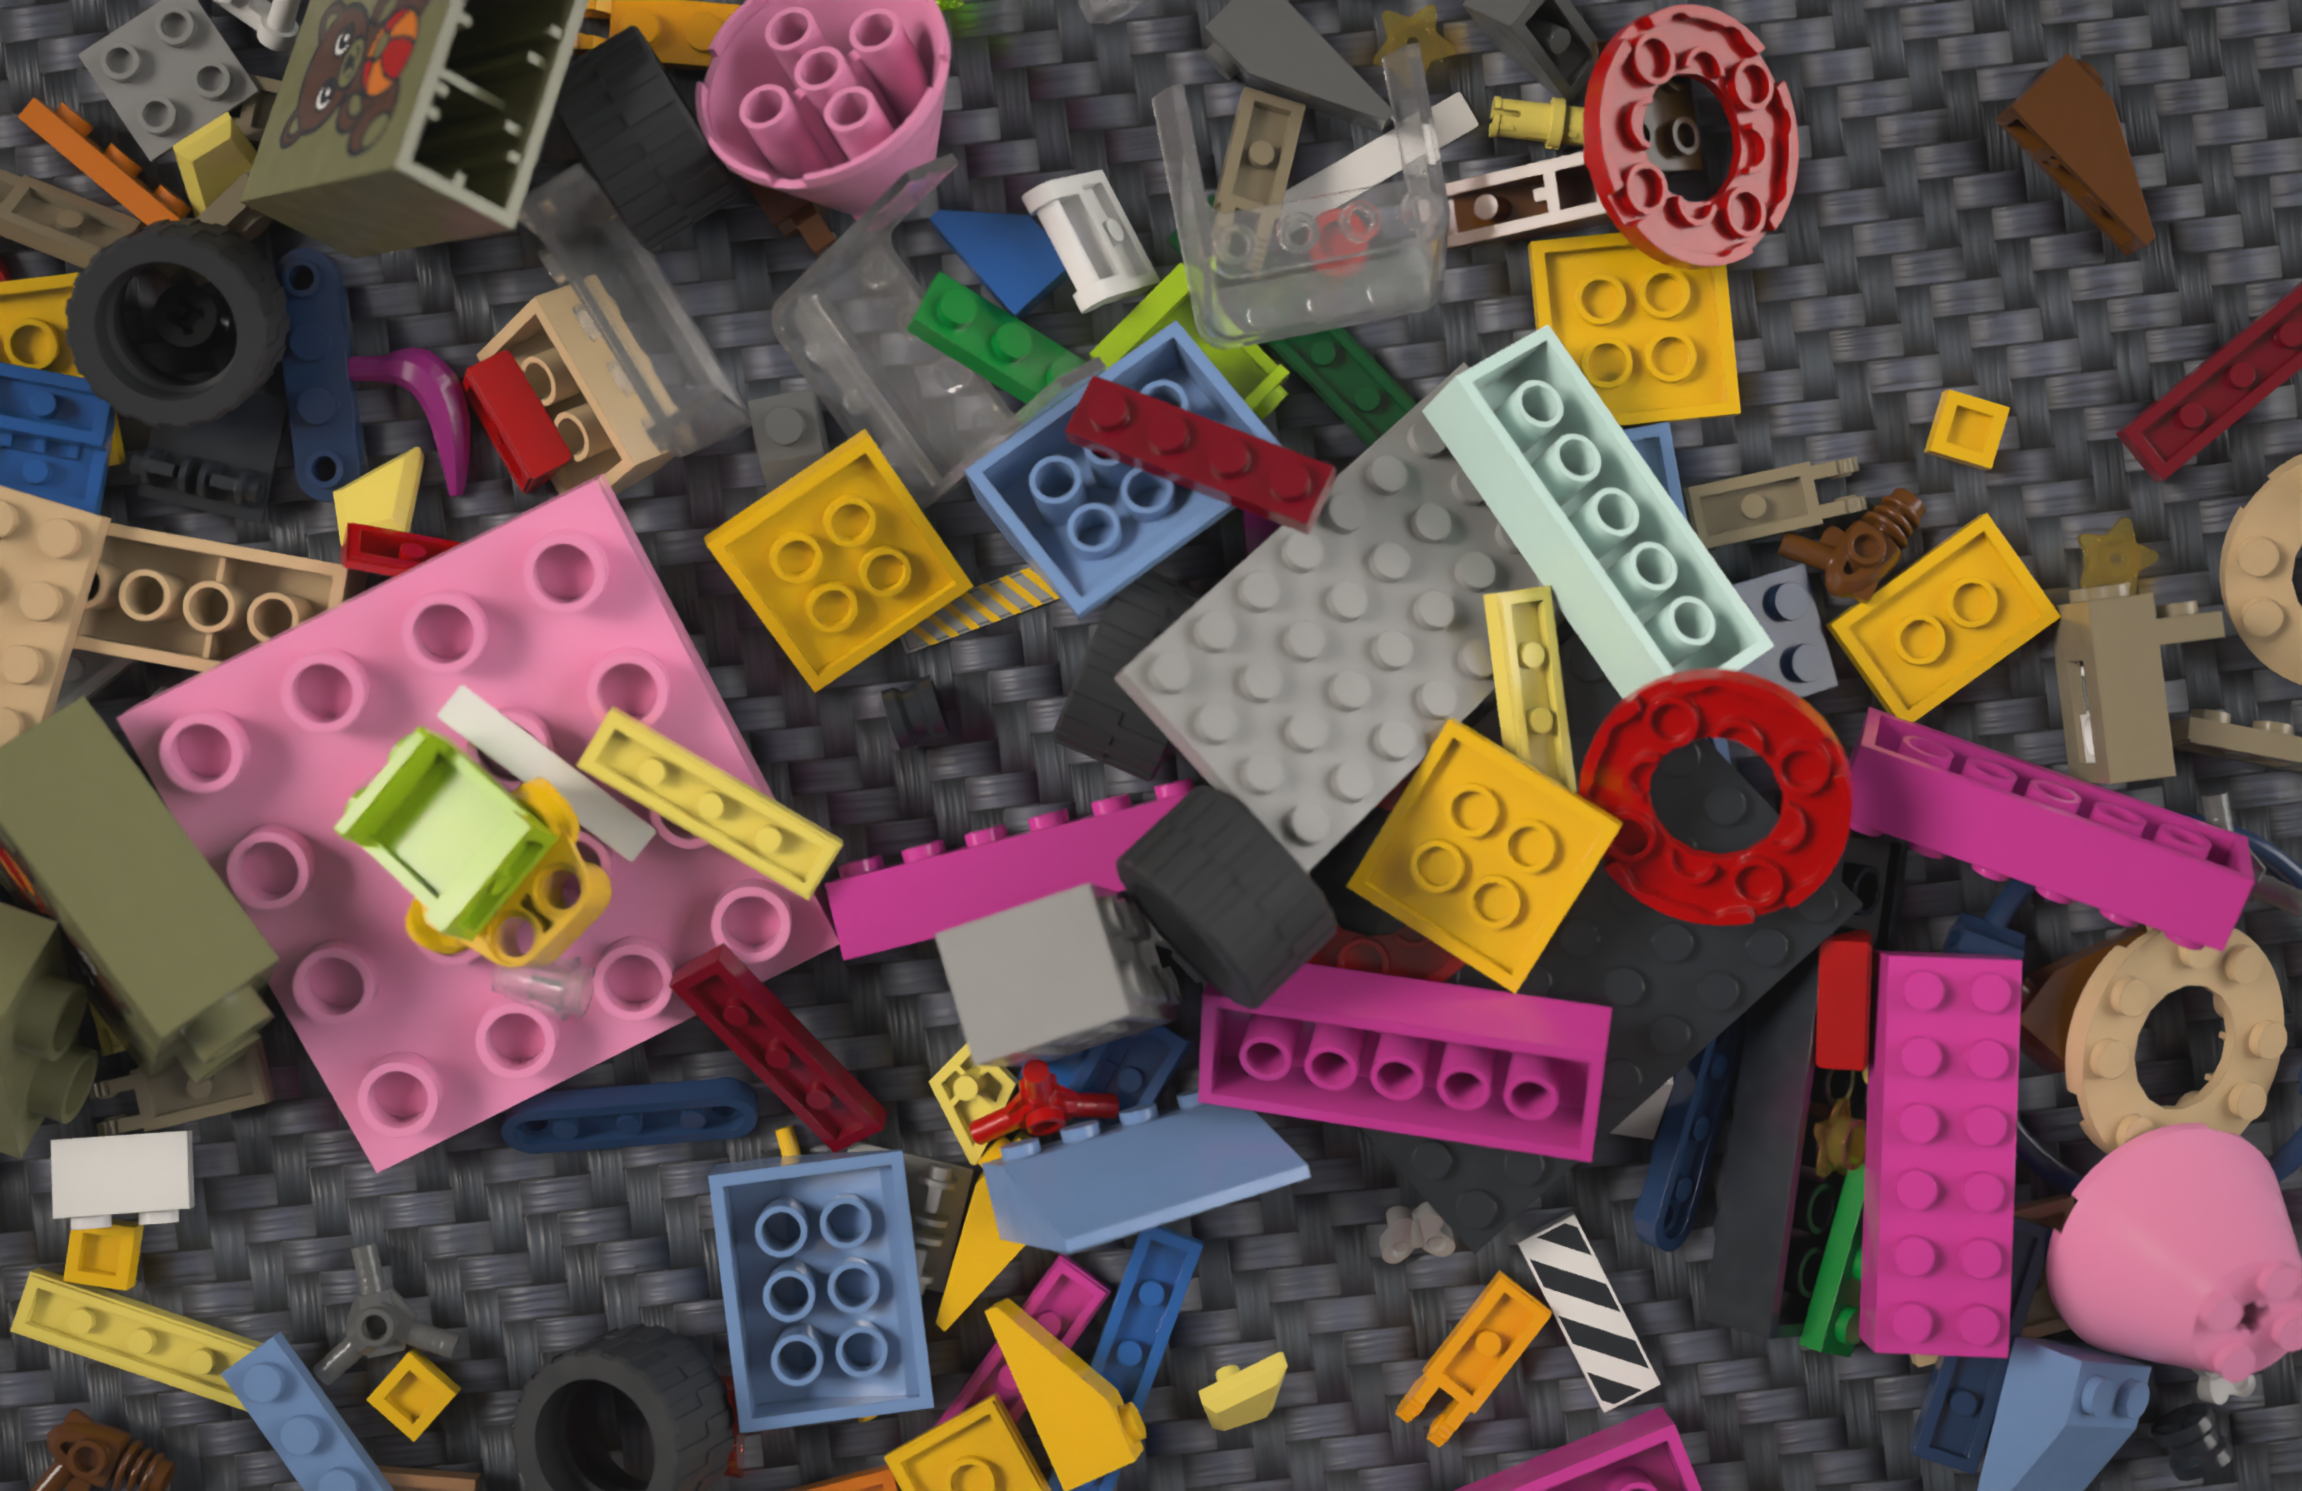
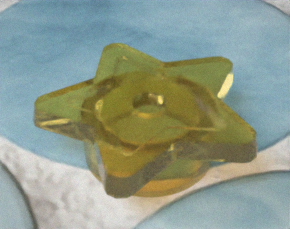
[1373,4,1456,88]
[2077,517,2159,596]
[1813,1098,1866,1178]

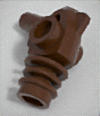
[1778,488,1926,604]
[30,1408,176,1491]

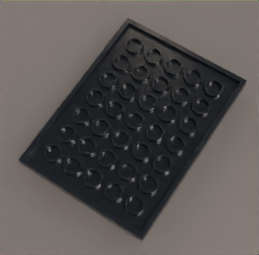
[1310,632,1863,1254]

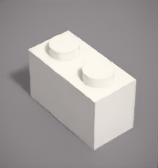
[51,1131,195,1230]

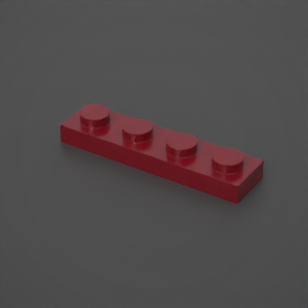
[2115,281,2302,483]
[1065,375,1336,535]
[669,943,887,1153]

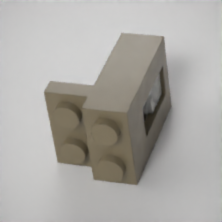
[2051,583,2225,784]

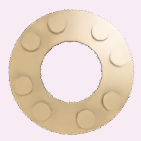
[2220,454,2302,685]
[2065,925,2288,1155]

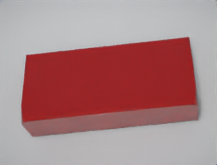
[462,350,572,495]
[339,522,462,577]
[1816,929,1872,1071]

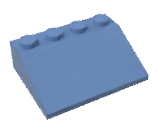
[964,320,1282,620]
[982,1088,1311,1254]
[708,1149,934,1433]

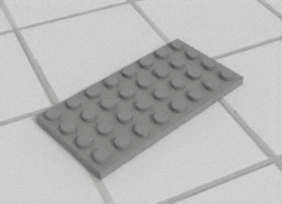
[1114,362,1566,872]

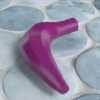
[348,347,470,497]

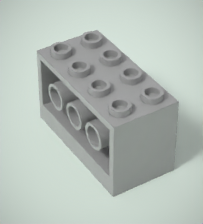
[935,883,1182,1067]

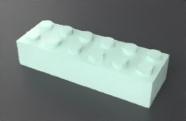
[1422,325,1774,699]

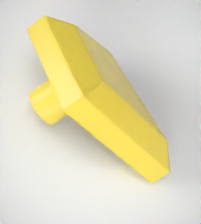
[173,111,257,219]
[333,447,425,547]
[929,1043,1019,1165]
[1198,1352,1288,1431]

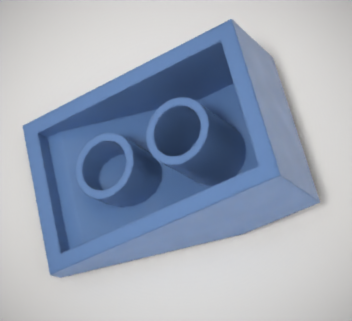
[1977,1336,2151,1491]

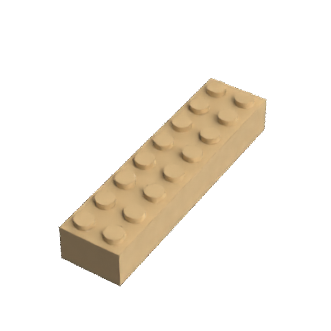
[73,523,368,672]

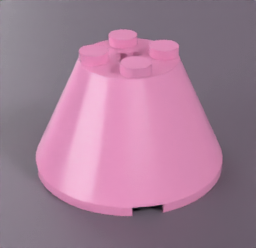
[695,0,950,223]
[2046,1123,2302,1383]

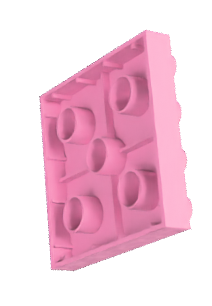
[116,473,840,1173]

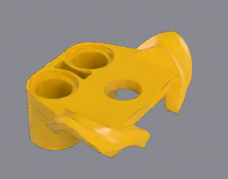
[405,777,612,968]

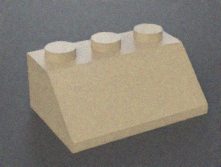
[477,276,691,495]

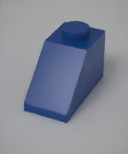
[929,210,1069,321]

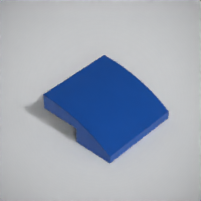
[0,362,115,515]
[1016,1025,1193,1128]

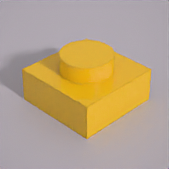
[1924,389,2010,471]
[63,1219,144,1291]
[366,1347,462,1442]

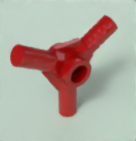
[970,1059,1119,1145]

